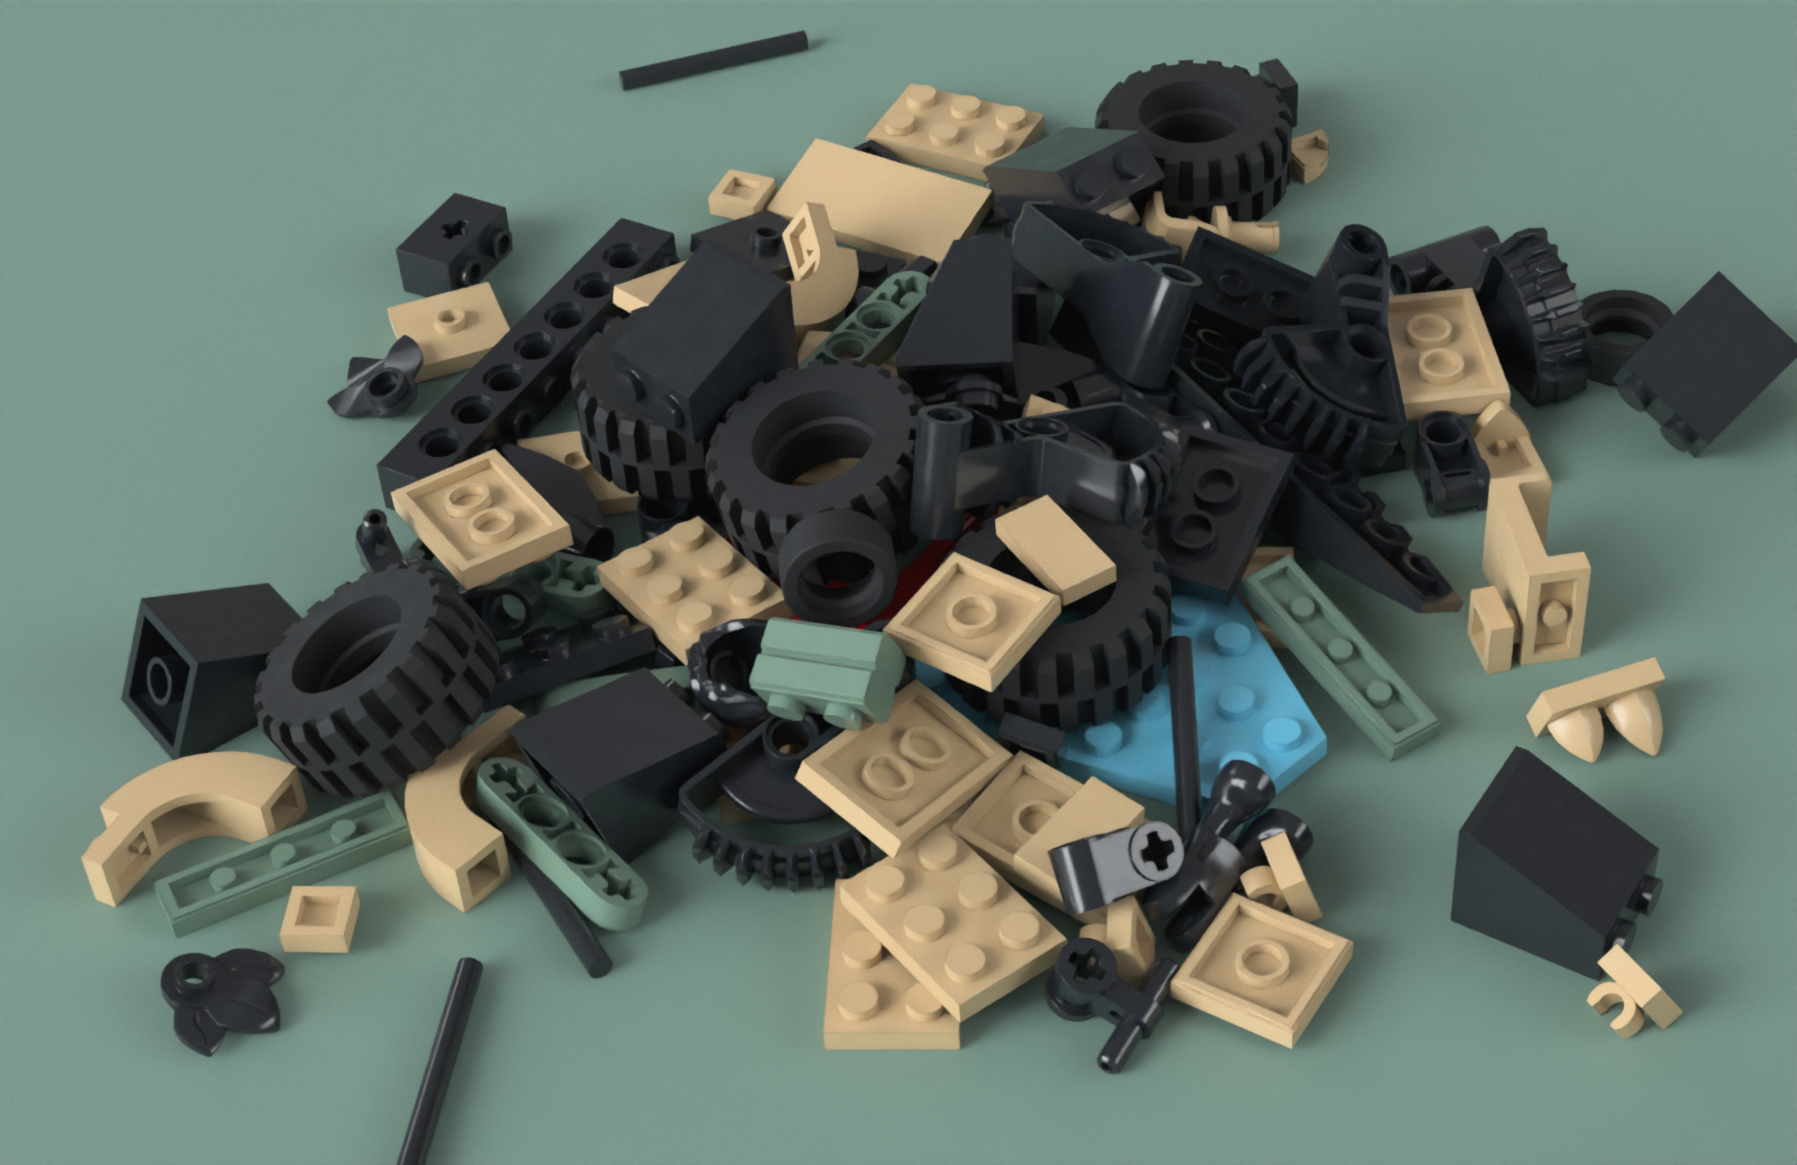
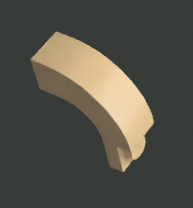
[782,202,859,353]
[405,705,529,914]
[81,751,308,907]

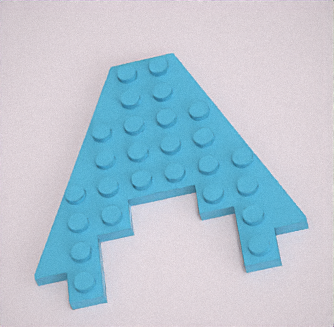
[916,522,1327,813]

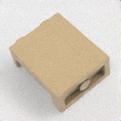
[1482,472,1591,665]

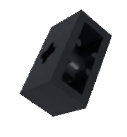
[395,193,513,298]

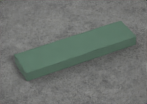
[1238,554,1443,762]
[153,788,413,939]

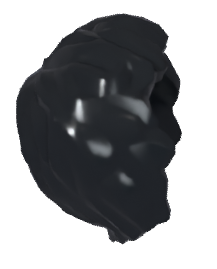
[687,618,773,728]

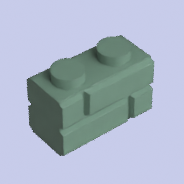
[749,617,906,730]

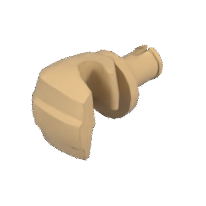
[1141,191,1279,263]

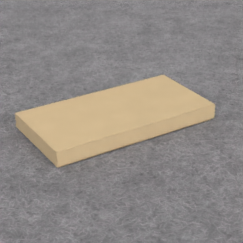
[766,138,995,266]

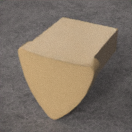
[1470,399,1547,479]

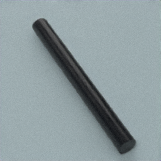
[618,30,808,90]
[1167,636,1203,844]
[484,813,613,979]
[396,957,483,1165]

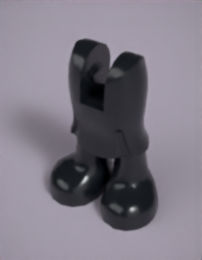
[1139,760,1314,953]

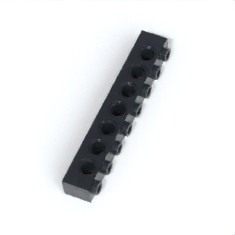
[376,218,680,510]

